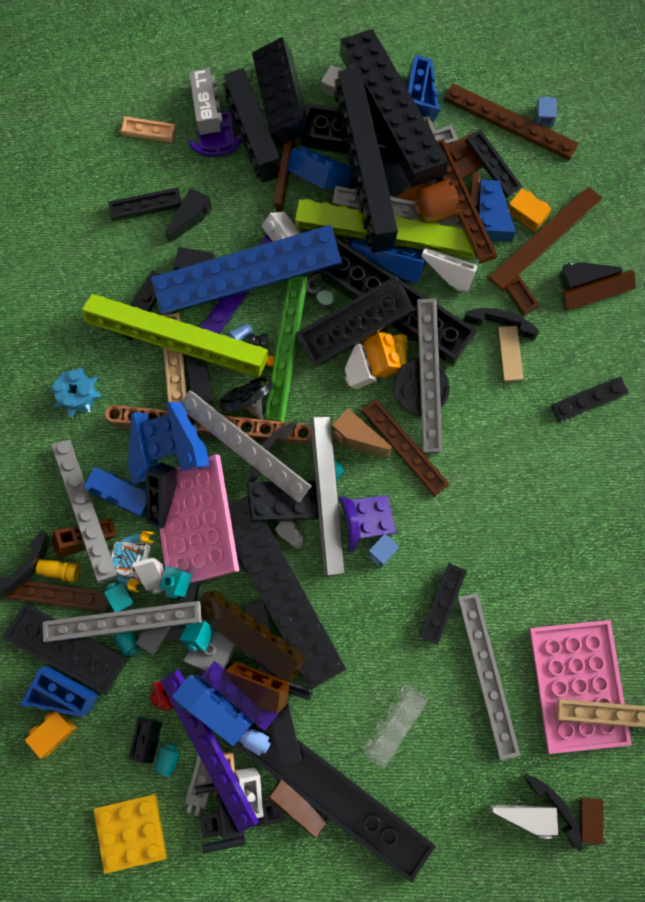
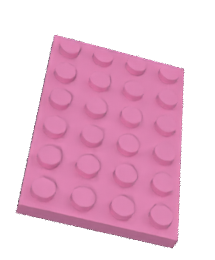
[159,454,239,584]
[529,620,632,754]

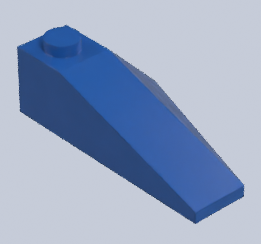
[351,238,427,283]

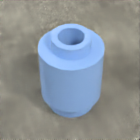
[239,727,271,756]

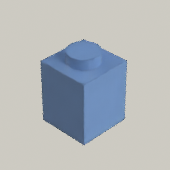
[535,97,557,127]
[368,534,399,566]

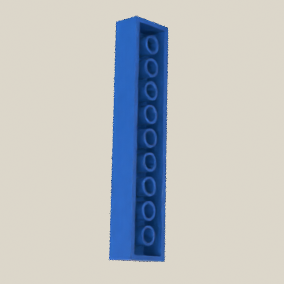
[151,225,343,315]

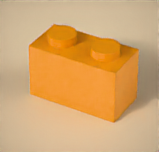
[508,189,552,233]
[363,332,401,378]
[25,711,77,759]

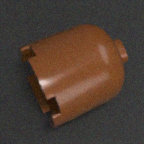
[413,179,460,223]

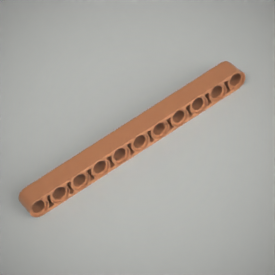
[105,405,312,445]

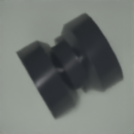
[248,333,268,349]

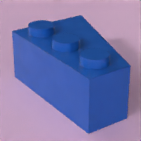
[406,55,440,121]
[20,666,100,717]

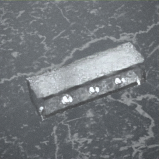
[362,684,430,769]

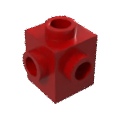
[150,681,174,712]

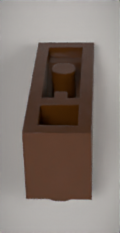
[51,518,117,558]
[225,661,290,714]

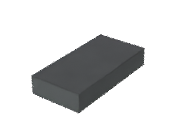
[136,627,171,654]

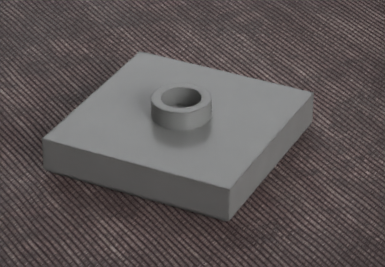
[184,631,237,672]

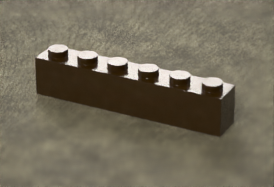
[199,590,306,682]

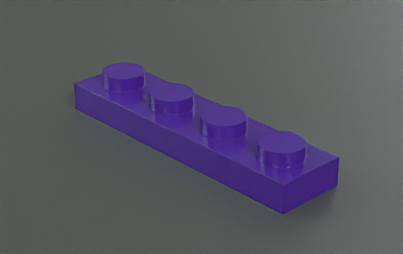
[201,660,278,731]

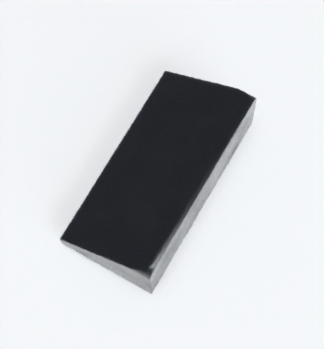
[128,717,162,764]

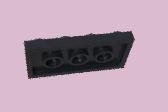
[247,481,319,522]

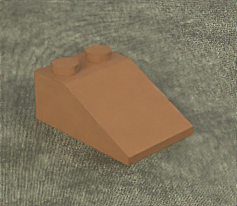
[332,409,392,458]

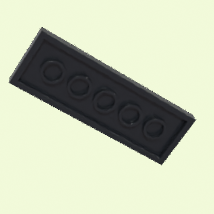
[3,603,127,695]

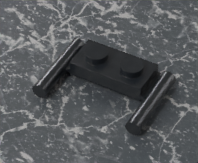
[194,783,245,853]

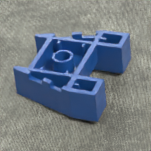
[128,402,210,485]
[172,674,253,746]

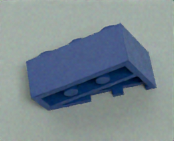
[287,146,352,189]
[477,180,516,242]
[83,467,147,519]

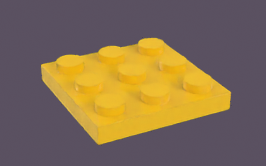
[94,794,167,874]

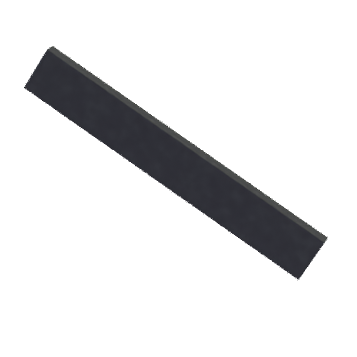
[199,670,436,883]

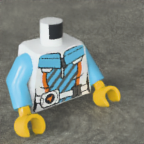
[108,531,154,593]

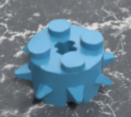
[50,367,101,417]

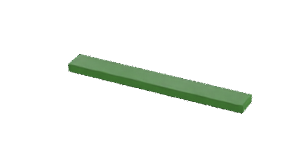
[264,276,308,422]

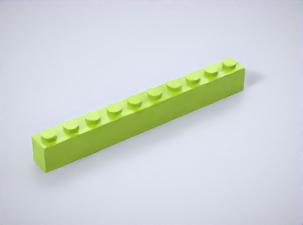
[295,199,475,259]
[82,294,268,378]

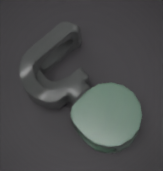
[306,273,334,310]

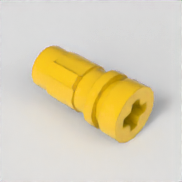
[392,335,408,375]
[36,559,81,583]

